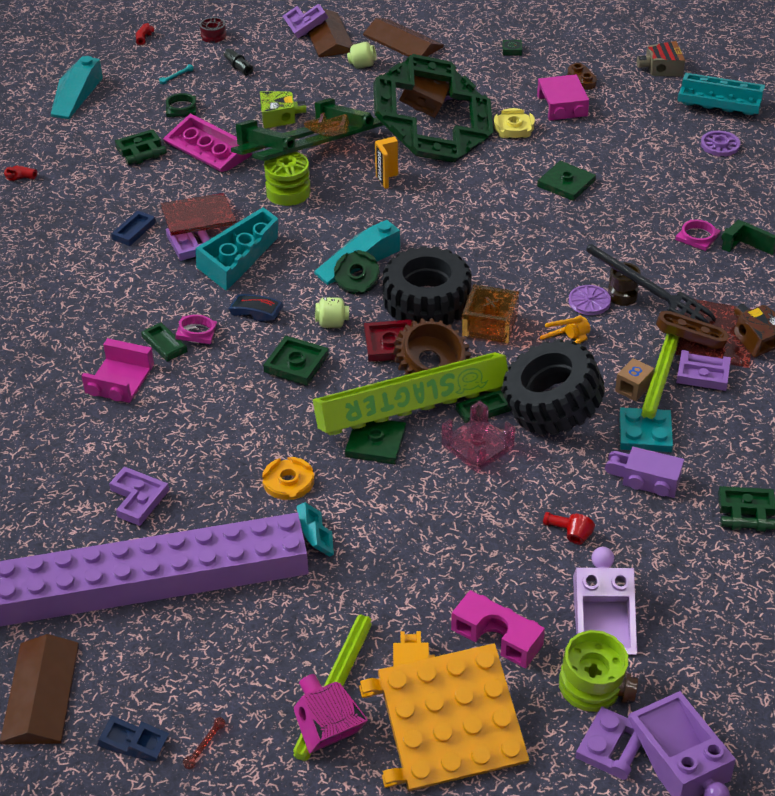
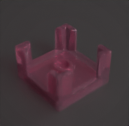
[442,401,515,473]

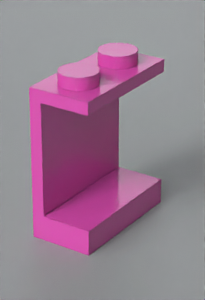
[537,74,589,120]
[82,338,154,403]

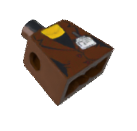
[733,303,775,358]

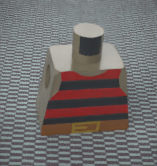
[637,41,685,77]

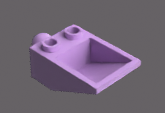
[573,547,637,655]

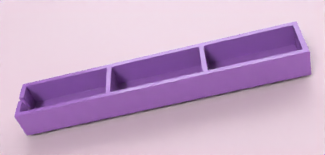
[0,513,309,626]

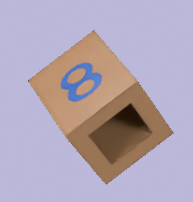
[615,358,654,401]

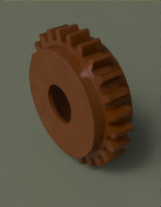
[393,318,471,375]

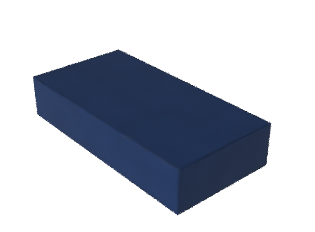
[111,211,156,246]

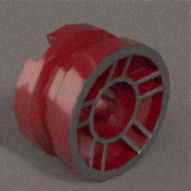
[199,17,227,43]

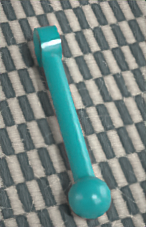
[159,64,194,84]

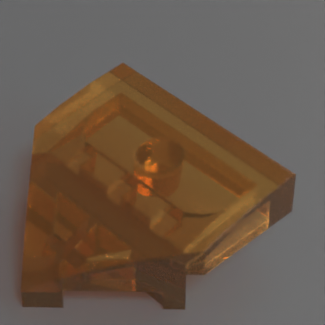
[304,113,350,136]

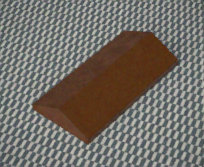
[308,8,353,57]
[363,18,444,57]
[0,634,79,744]

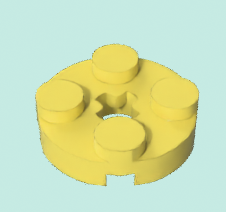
[494,108,535,138]

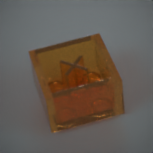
[462,284,519,343]

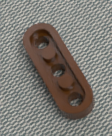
[656,311,729,349]

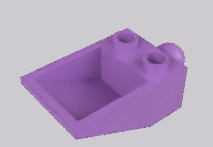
[628,691,736,796]

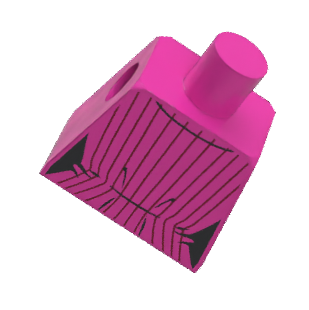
[294,674,368,753]

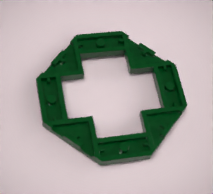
[373,54,493,162]

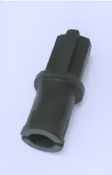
[223,48,253,76]

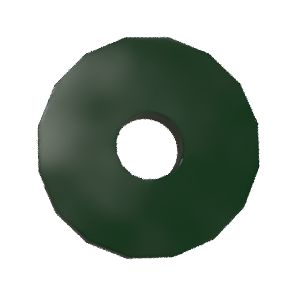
[334,250,380,294]

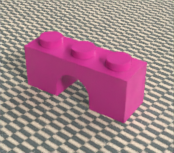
[451,590,545,669]

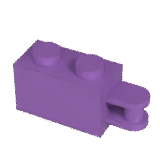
[605,446,684,498]

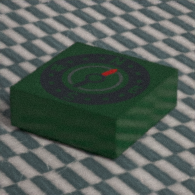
[502,40,522,56]

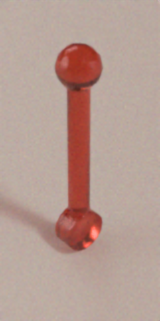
[183,717,225,769]

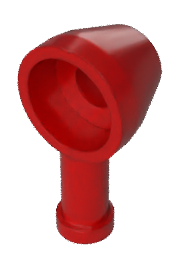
[543,512,595,545]

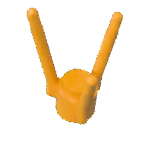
[540,315,590,344]

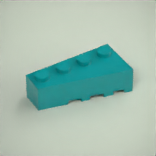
[196,207,278,291]

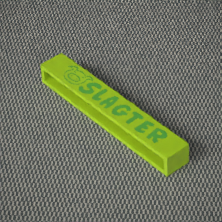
[312,352,508,435]

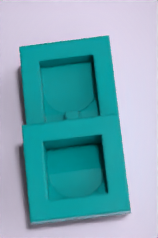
[297,502,334,557]

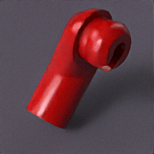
[135,23,154,45]
[4,165,37,181]

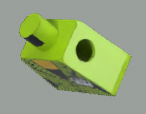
[260,91,306,128]

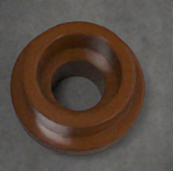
[616,673,638,703]

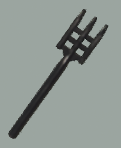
[586,244,716,324]

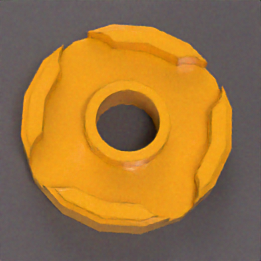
[262,457,314,500]

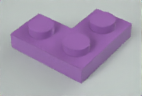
[283,4,328,39]
[109,467,169,526]

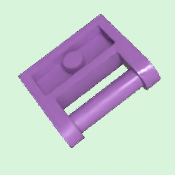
[166,220,210,261]
[676,350,731,391]
[575,706,641,780]

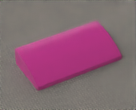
[163,113,252,172]

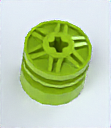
[264,152,311,206]
[559,630,628,712]

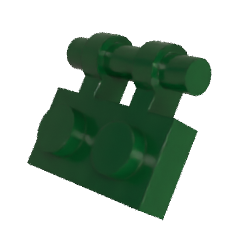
[115,129,167,165]
[718,486,775,532]

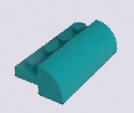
[677,73,765,115]

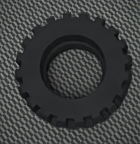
[382,246,472,325]
[502,340,605,435]

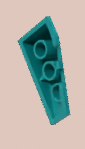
[51,56,103,119]
[314,220,400,285]

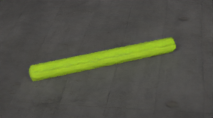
[641,334,679,419]
[293,614,372,761]

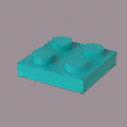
[619,407,673,452]

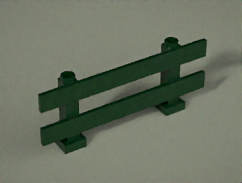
[231,98,384,161]

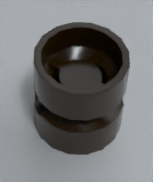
[608,262,641,306]

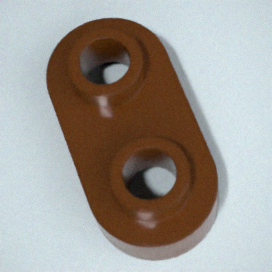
[567,63,597,90]

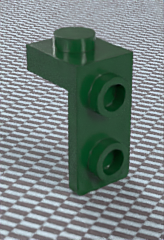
[721,219,775,255]

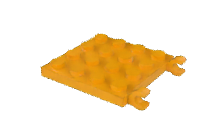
[359,643,529,792]

